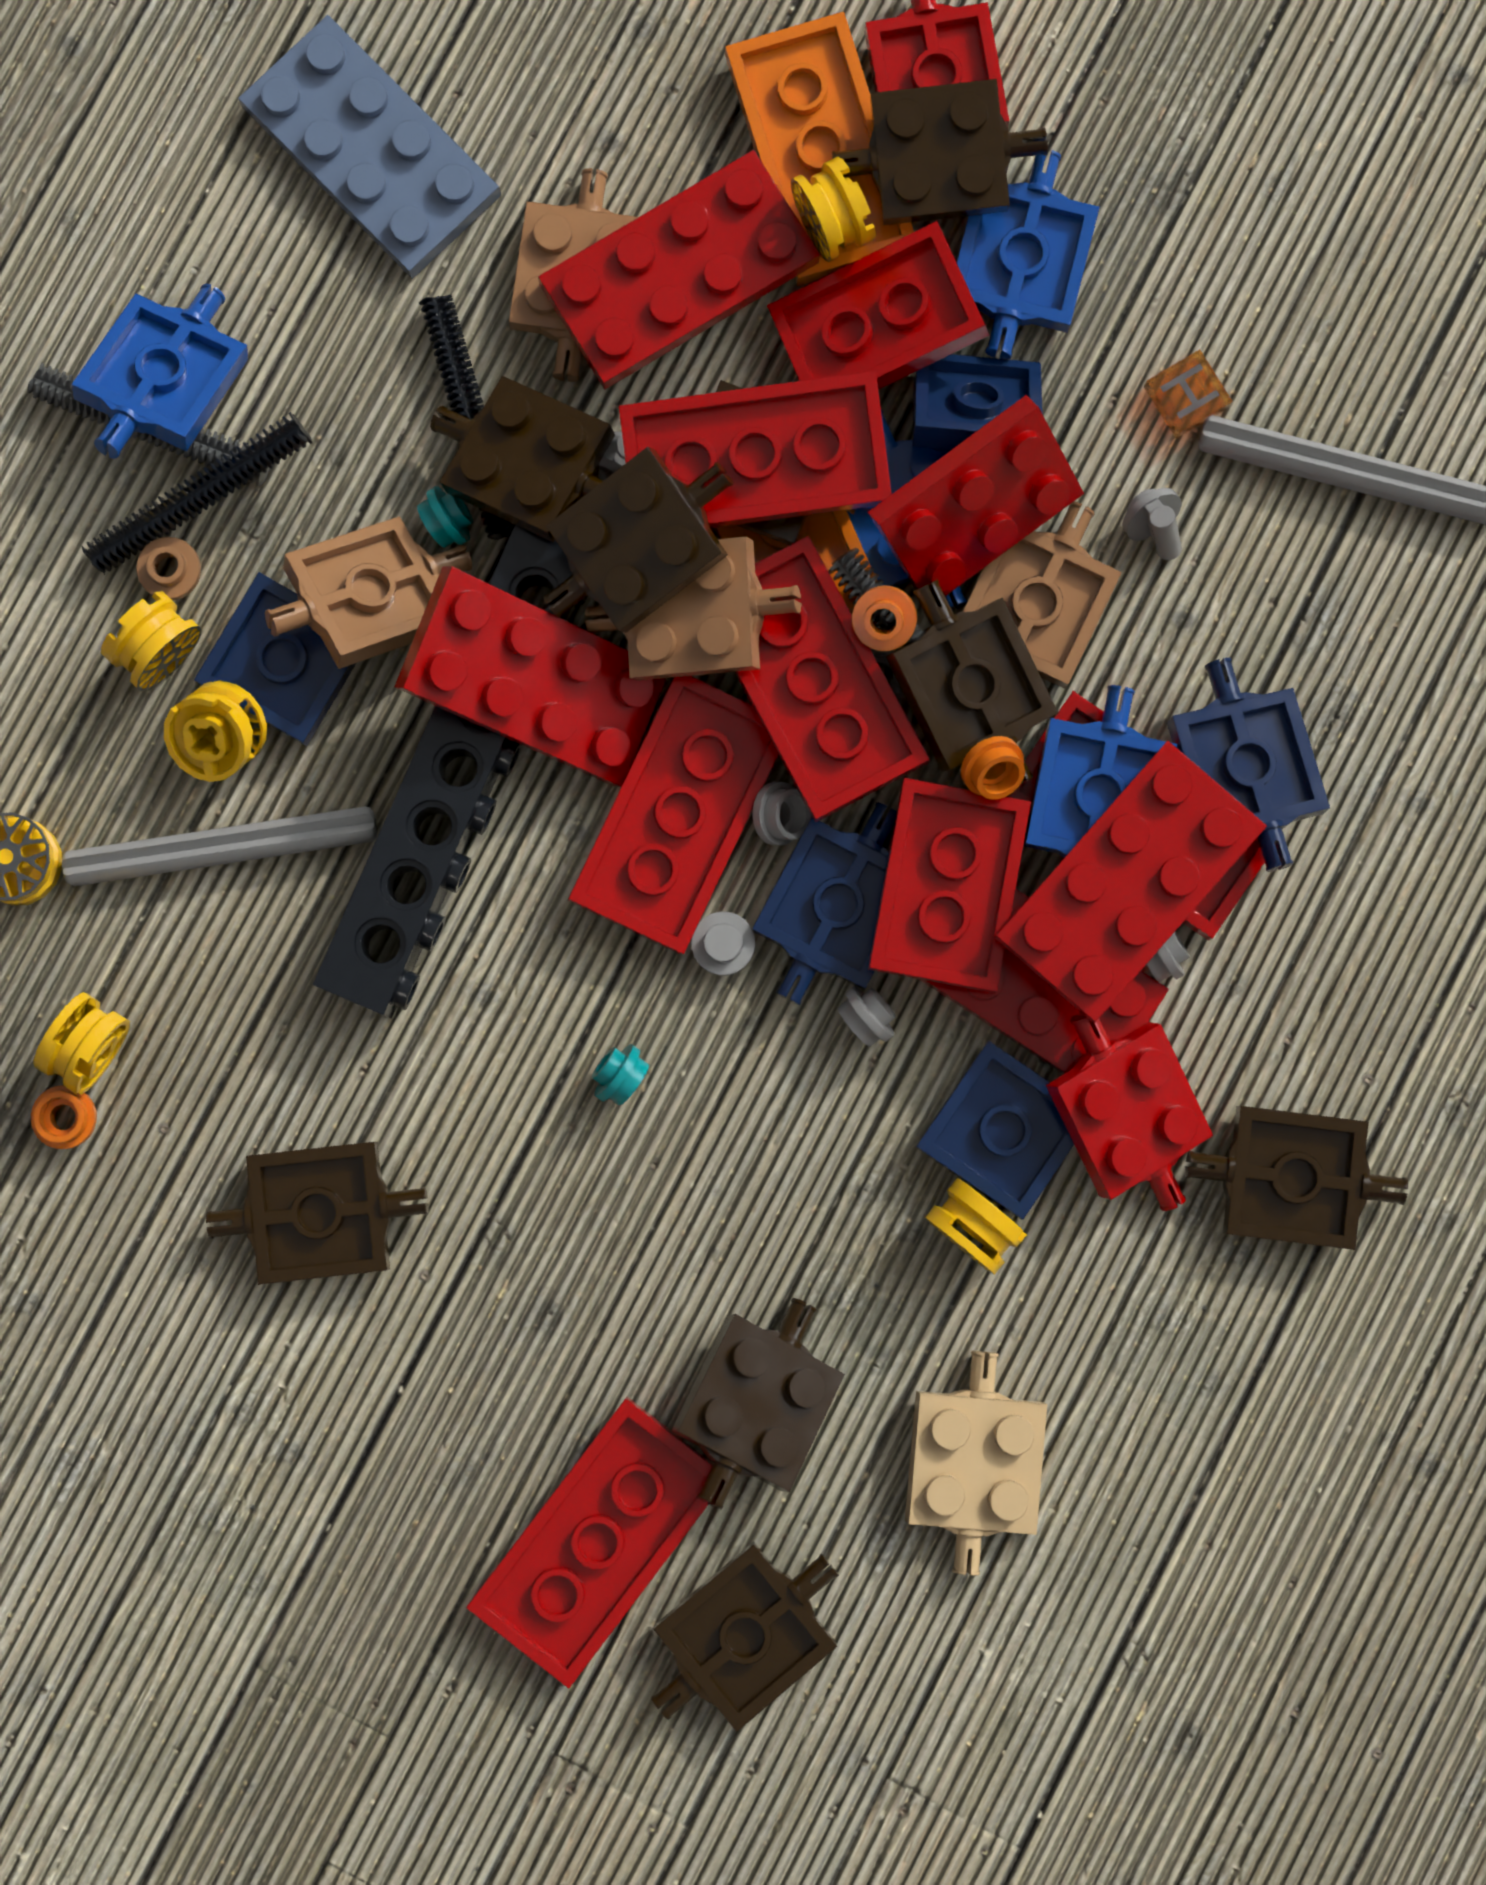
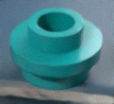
[417,486,473,548]
[592,1044,649,1106]

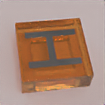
[1144,349,1233,439]

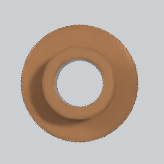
[136,537,201,600]

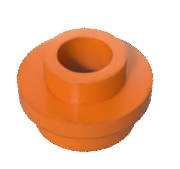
[852,586,917,651]
[961,736,1025,800]
[31,1085,97,1149]

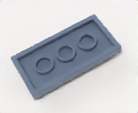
[238,15,501,279]

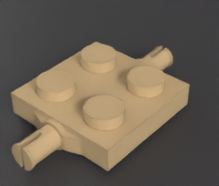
[905,1351,1047,1576]

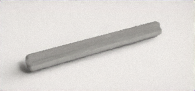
[1198,415,1486,525]
[62,806,377,886]

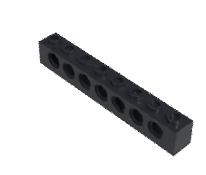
[313,525,588,1019]

